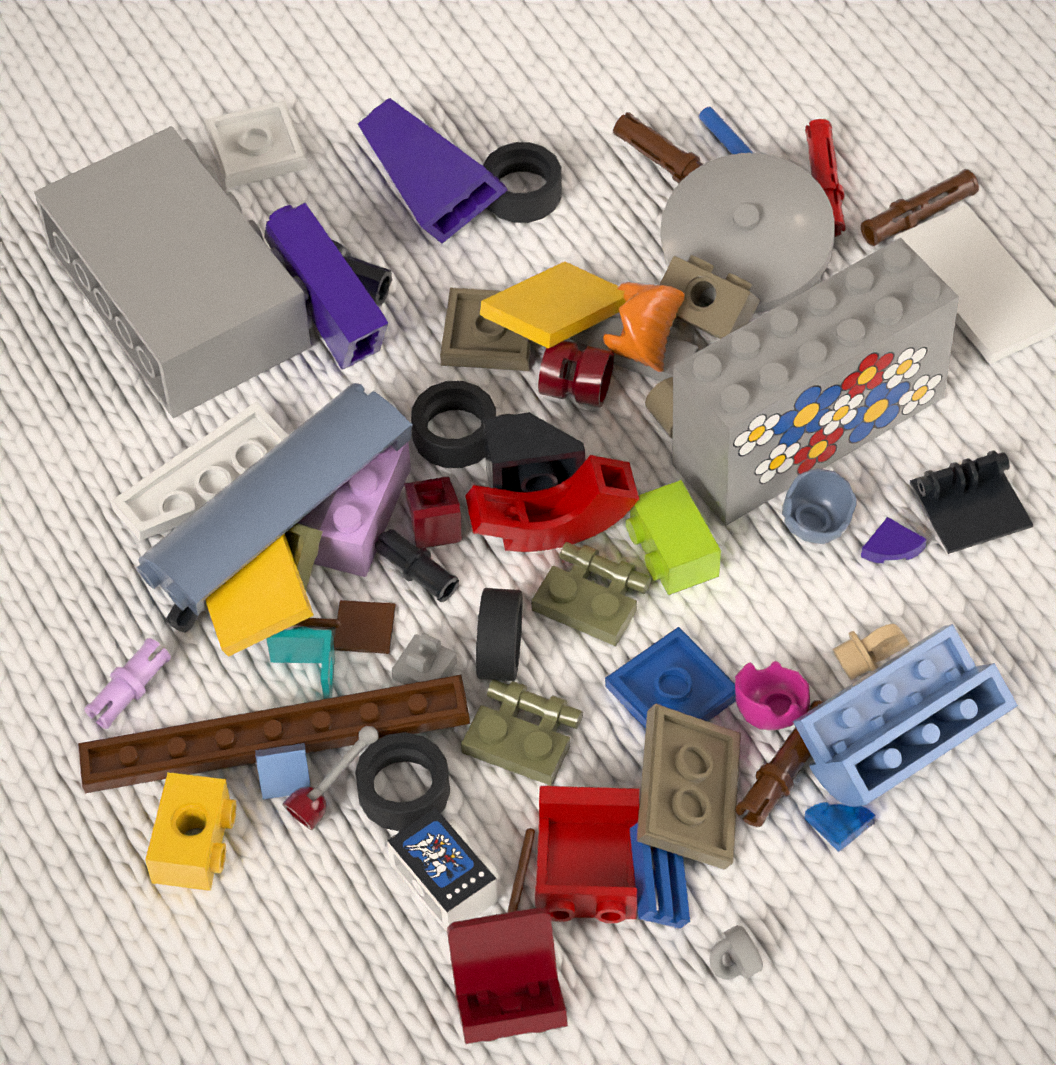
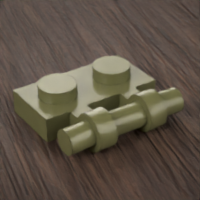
[531,542,652,646]
[461,679,583,786]

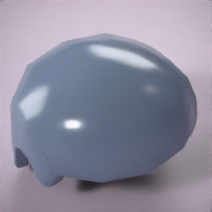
[782,468,857,545]

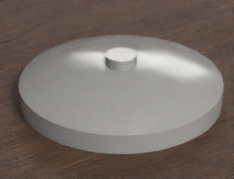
[661,153,835,313]

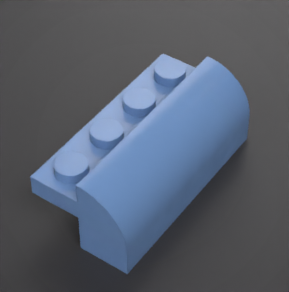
[793,624,1018,806]

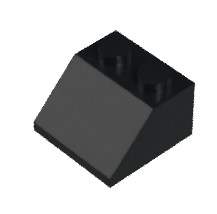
[483,412,585,492]

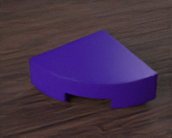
[861,517,927,564]

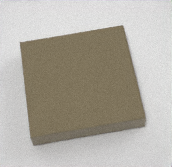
[440,287,532,371]

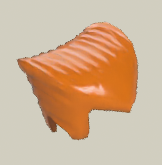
[603,282,685,372]

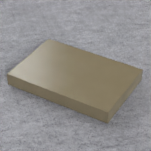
[637,704,741,870]

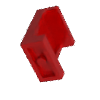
[535,786,640,923]

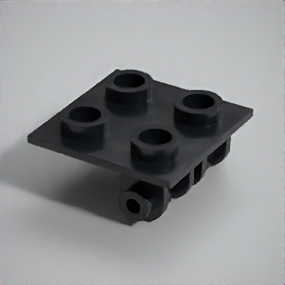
[910,450,1033,554]

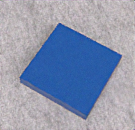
[605,627,736,729]

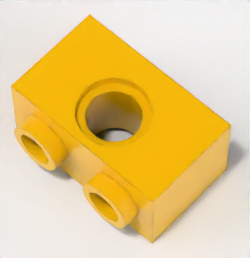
[145,772,237,891]

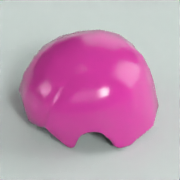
[735,661,810,731]

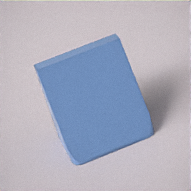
[256,743,311,800]

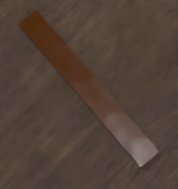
[78,674,471,794]

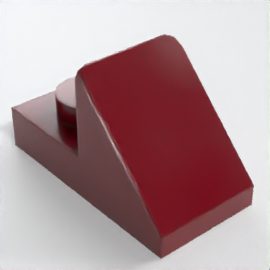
[404,476,462,549]

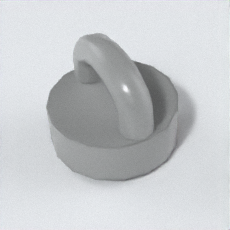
[709,925,763,980]

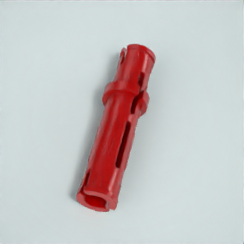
[805,119,846,237]

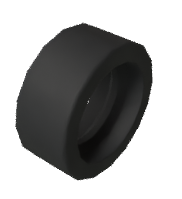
[482,142,562,223]
[411,381,496,468]
[476,588,523,681]
[355,732,450,832]

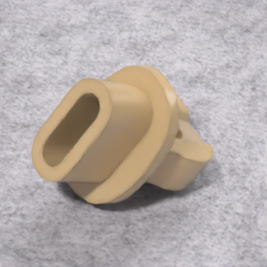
[833,624,910,680]

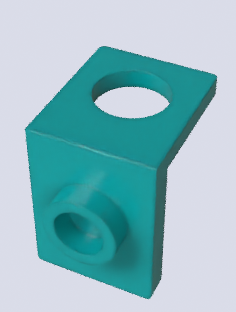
[266,627,335,699]

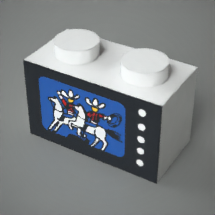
[387,808,499,932]

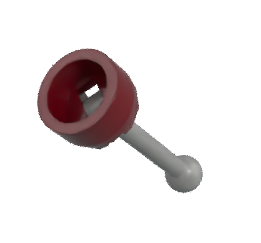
[282,726,378,830]

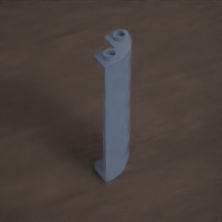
[136,383,412,616]

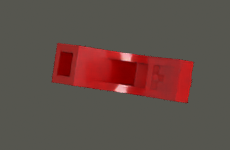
[465,455,639,552]

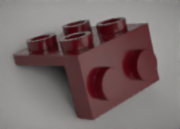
[447,907,568,1044]

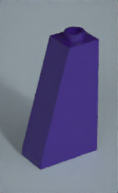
[358,97,508,244]
[264,203,388,370]

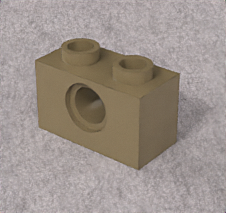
[659,255,761,339]

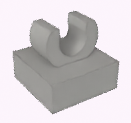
[392,633,457,685]

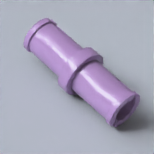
[84,638,171,729]

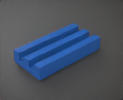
[630,823,690,929]

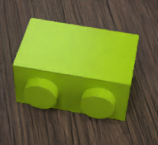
[625,480,721,595]

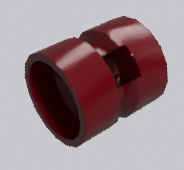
[538,340,614,408]

